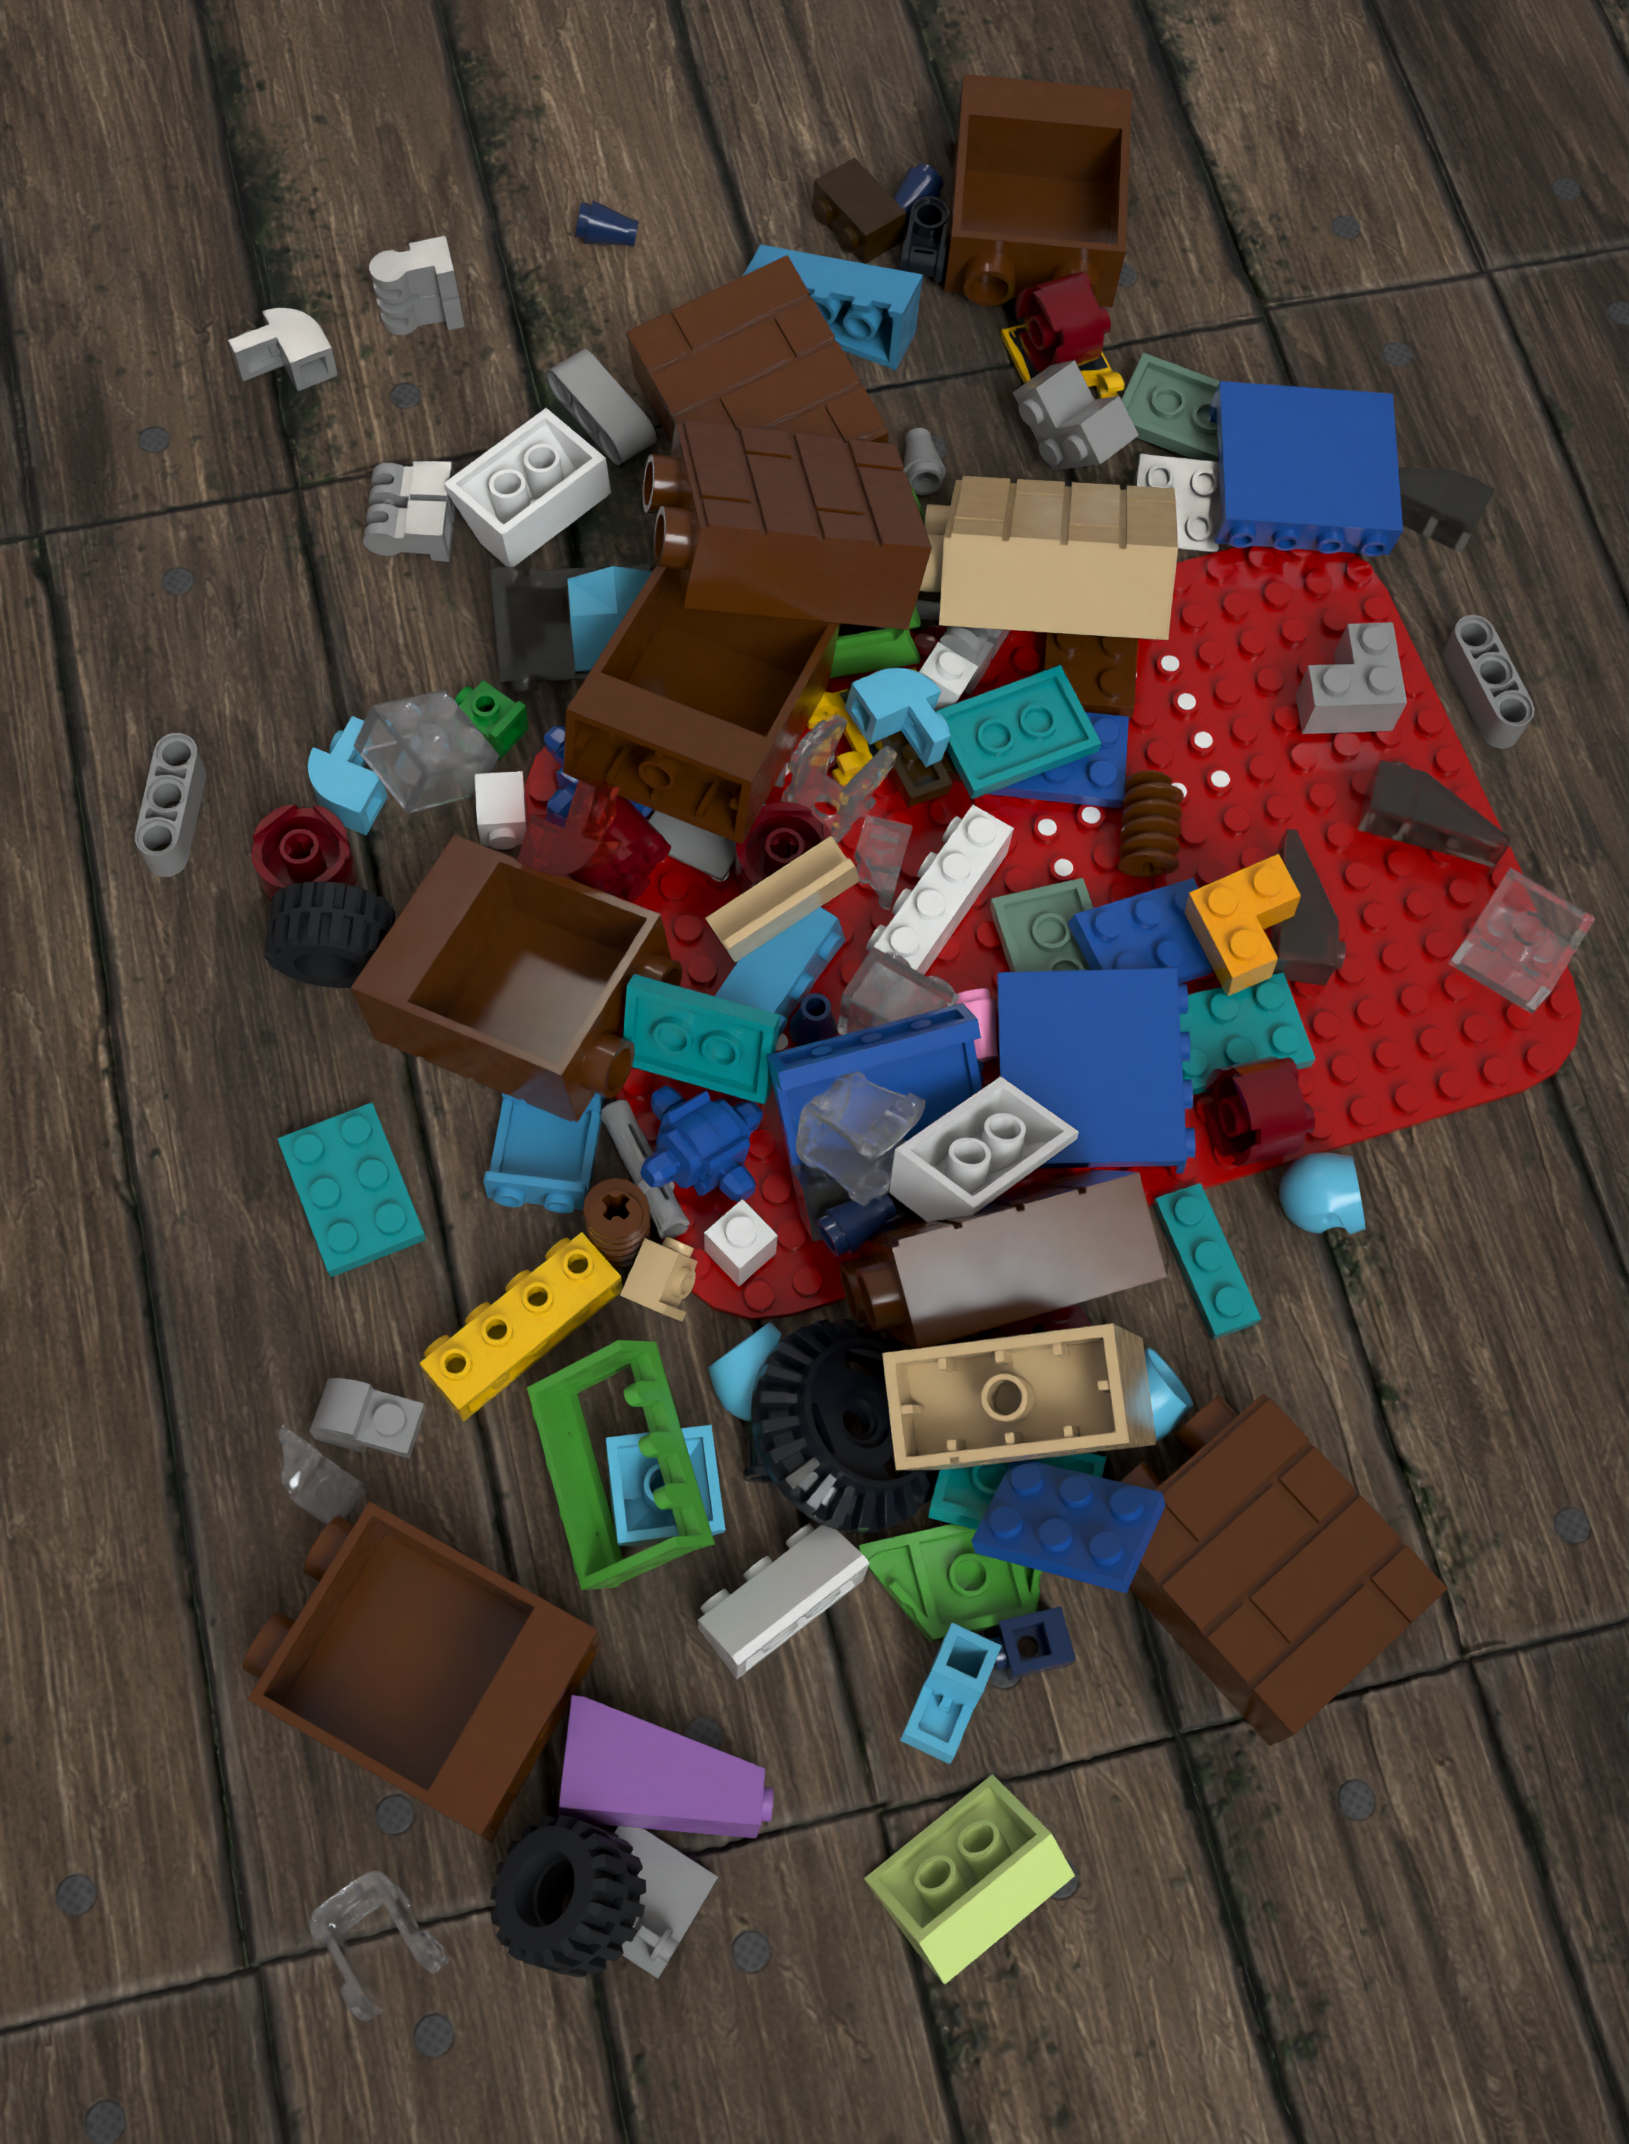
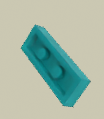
[1153,1183,1262,1341]

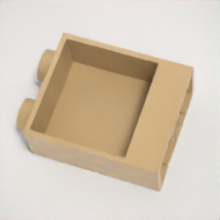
[920,476,1178,640]
[882,1324,1156,1470]

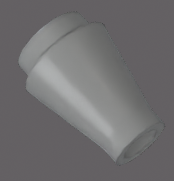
[903,428,946,495]

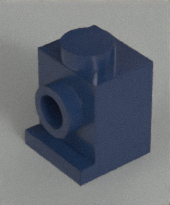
[988,1606,1076,1681]

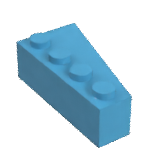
[743,244,923,370]
[714,907,846,1038]

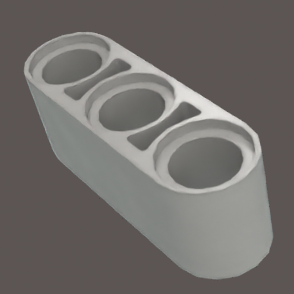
[546,349,657,465]
[1442,615,1535,749]
[135,733,206,877]

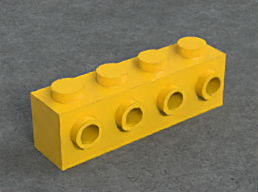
[419,1232,623,1422]

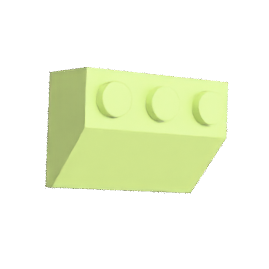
[864,1774,1075,1985]

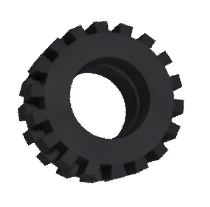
[264,881,396,988]
[490,1815,646,1977]

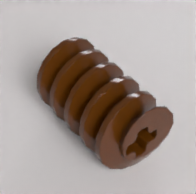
[1118,770,1184,877]
[583,1178,651,1269]

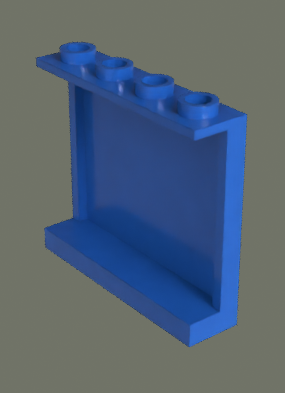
[1209,381,1403,557]
[997,968,1196,1174]
[766,1003,982,1240]

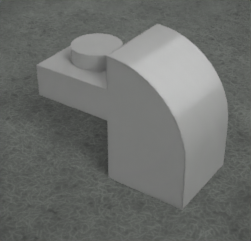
[228,308,338,391]
[309,1378,426,1459]

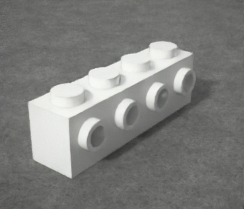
[866,805,1014,999]

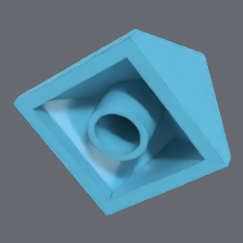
[568,566,652,672]
[606,1425,725,1548]

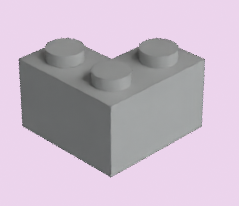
[1013,360,1139,471]
[1296,622,1407,734]

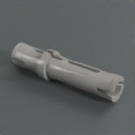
[600,1100,690,1239]

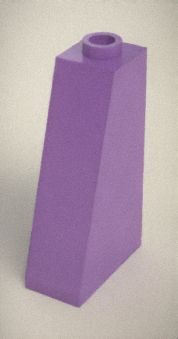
[558,1695,774,1838]

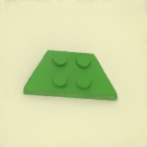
[857,1524,1042,1643]

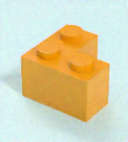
[1184,854,1301,996]

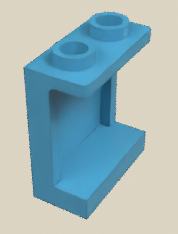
[483,1093,605,1214]

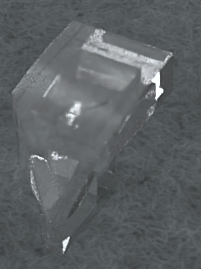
[854,815,912,910]
[279,1426,368,1526]

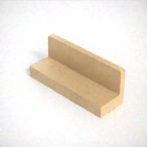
[706,836,860,963]

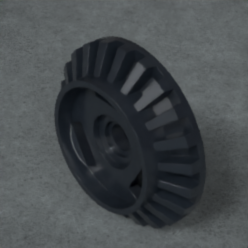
[751,1319,940,1533]

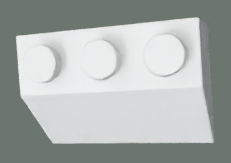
[443,408,611,570]
[889,1077,1079,1222]
[698,1523,870,1680]

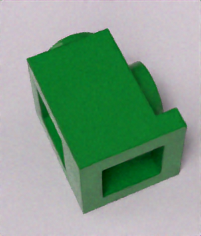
[453,680,529,761]

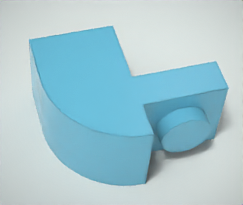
[845,668,951,767]
[308,716,388,835]
[900,1623,1002,1764]

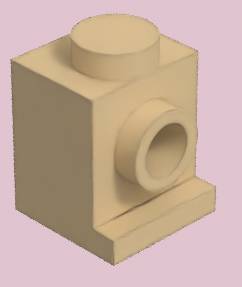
[620,1236,698,1321]

